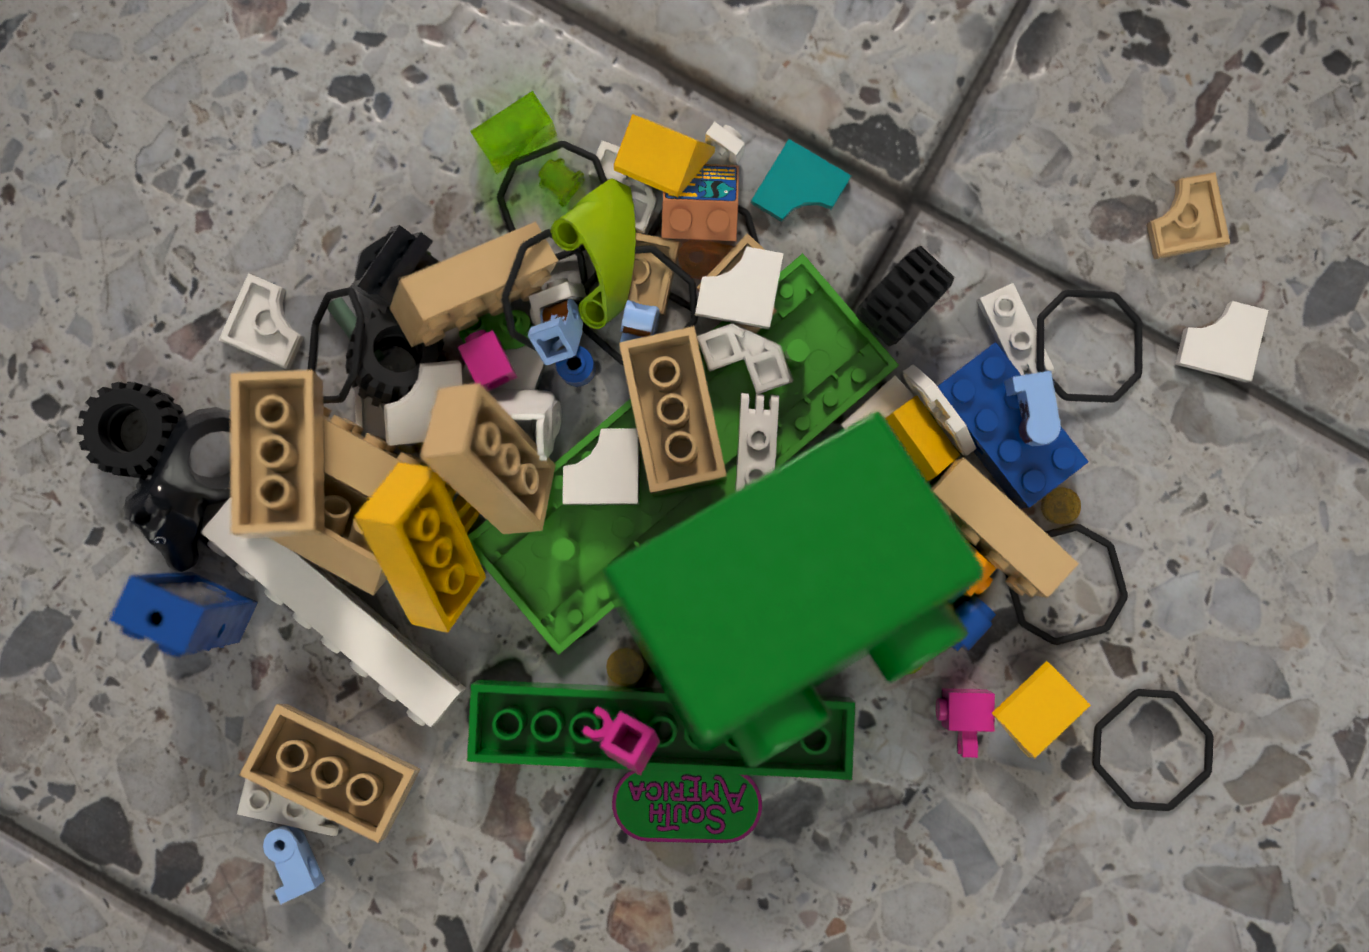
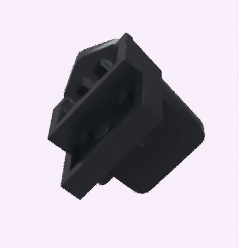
[350,225,440,306]

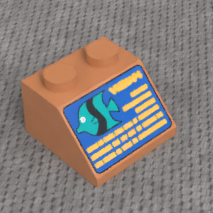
[661,164,739,241]

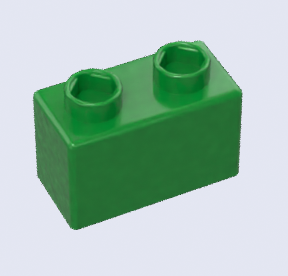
[603,411,983,768]

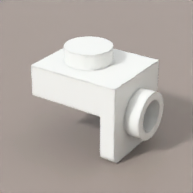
[705,121,745,166]
[529,278,586,326]

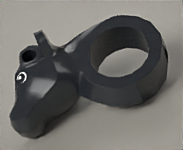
[124,407,231,572]

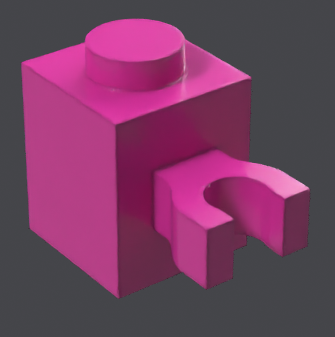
[458,330,518,392]
[936,688,995,758]
[582,706,660,775]

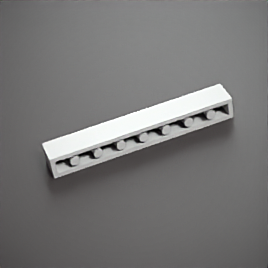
[201,497,466,727]

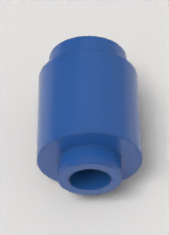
[556,346,596,387]
[952,595,996,652]

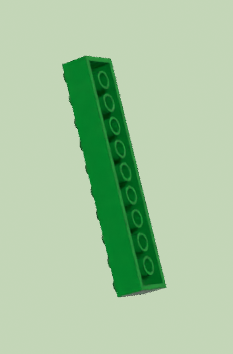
[467,680,855,780]

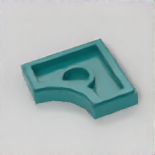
[750,139,851,222]

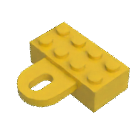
[354,462,486,633]

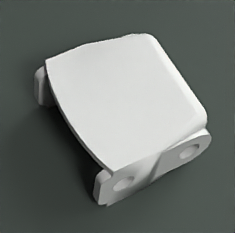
[489,388,562,461]

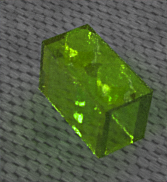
[470,91,557,174]

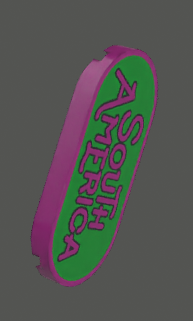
[612,770,762,843]

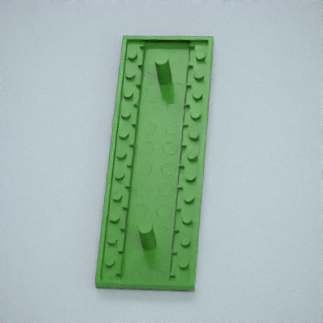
[468,253,899,655]

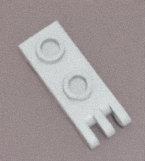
[977,283,1055,375]
[735,393,779,492]
[237,778,339,836]

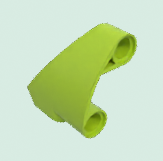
[551,178,636,329]

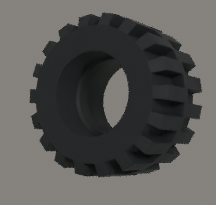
[856,246,954,347]
[345,306,446,408]
[77,381,184,478]

